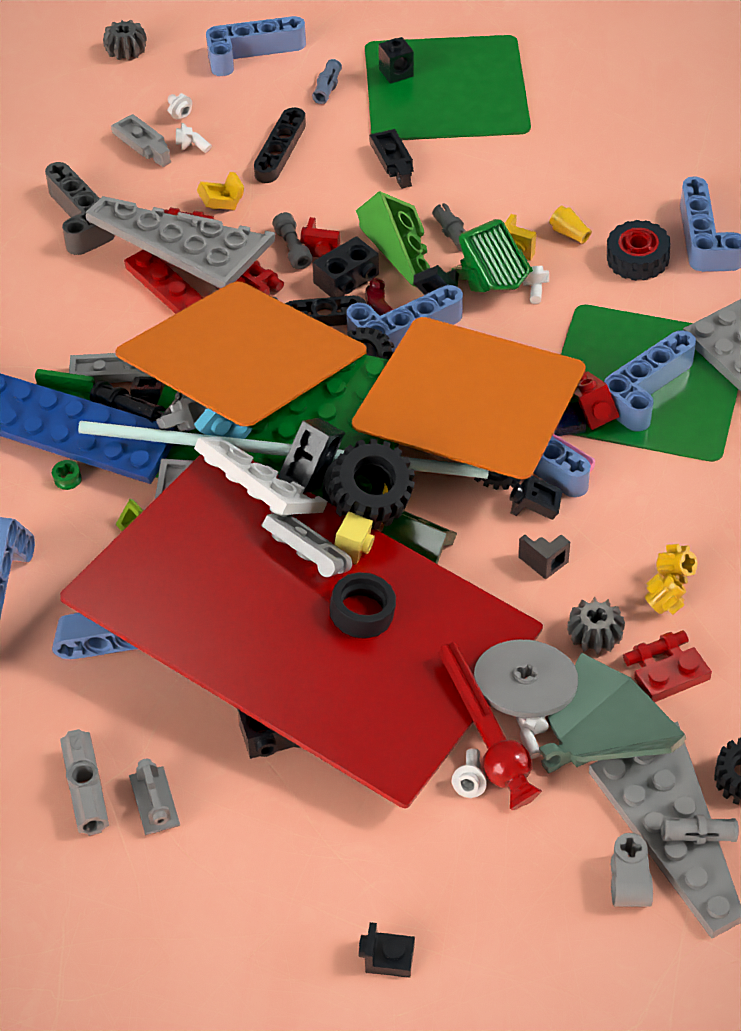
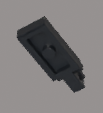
[369,129,414,189]

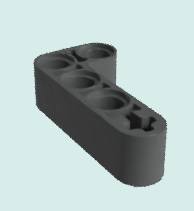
[45,162,115,255]

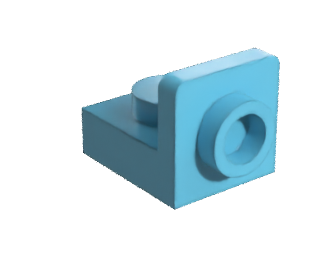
[194,408,251,439]

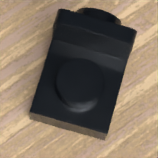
[413,265,459,295]
[130,377,166,405]
[509,476,563,520]
[358,922,415,978]

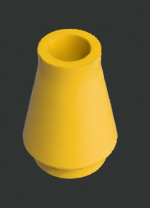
[549,205,592,244]

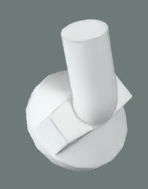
[167,93,193,120]
[176,123,212,153]
[523,266,550,304]
[516,716,549,759]
[452,749,487,798]

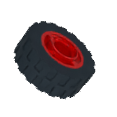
[607,220,671,281]

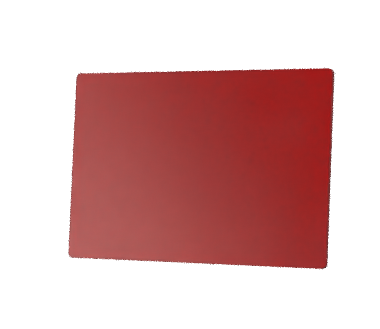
[60,454,543,809]

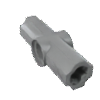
[60,729,109,836]

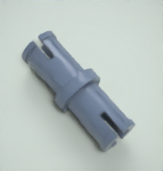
[312,59,342,104]

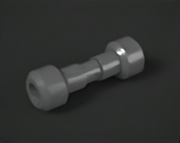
[272,212,313,269]

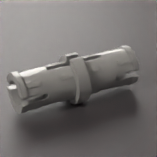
[661,815,739,844]

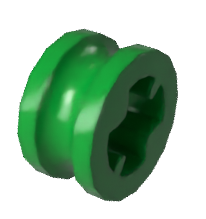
[51,460,82,490]

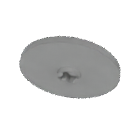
[474,640,578,718]

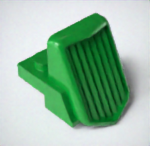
[451,219,533,292]

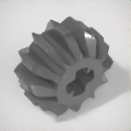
[103,19,147,60]
[567,596,625,655]

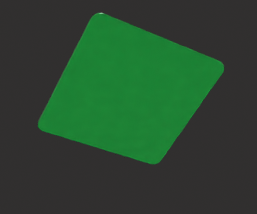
[365,35,531,140]
[555,304,738,462]

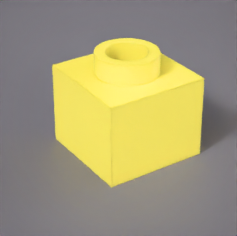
[334,511,375,564]

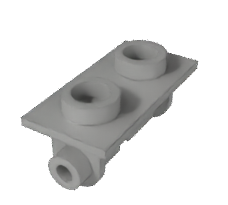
[129,758,180,835]

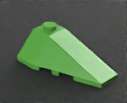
[355,191,430,287]

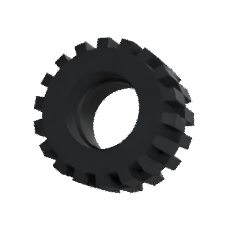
[328,439,415,530]

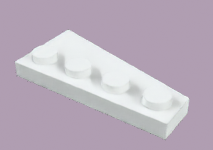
[194,437,328,517]

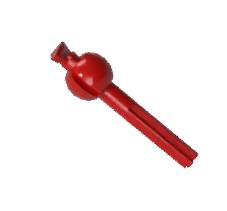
[438,641,542,810]

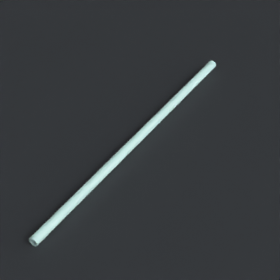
[78,421,489,479]

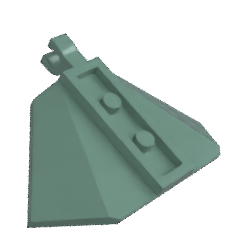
[539,652,686,773]

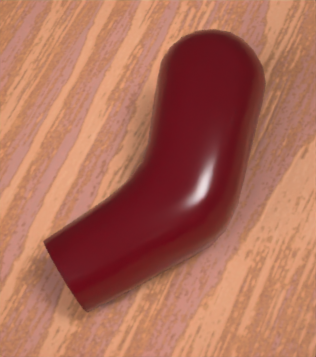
[365,278,393,316]

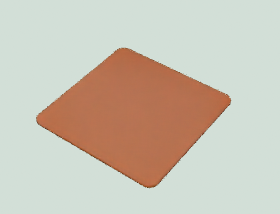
[115,282,366,426]
[352,317,586,479]

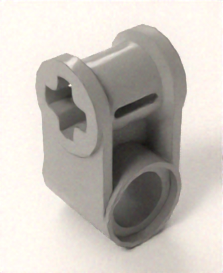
[610,833,653,907]

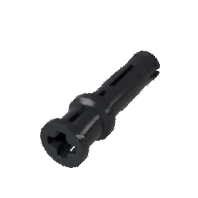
[90,380,165,423]

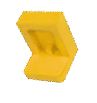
[196,172,244,210]
[504,214,536,261]

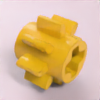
[656,544,698,584]
[645,573,686,615]

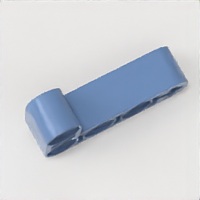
[206,16,306,76]
[680,176,741,272]
[347,285,463,357]
[604,330,696,431]
[534,437,591,497]
[52,613,138,659]

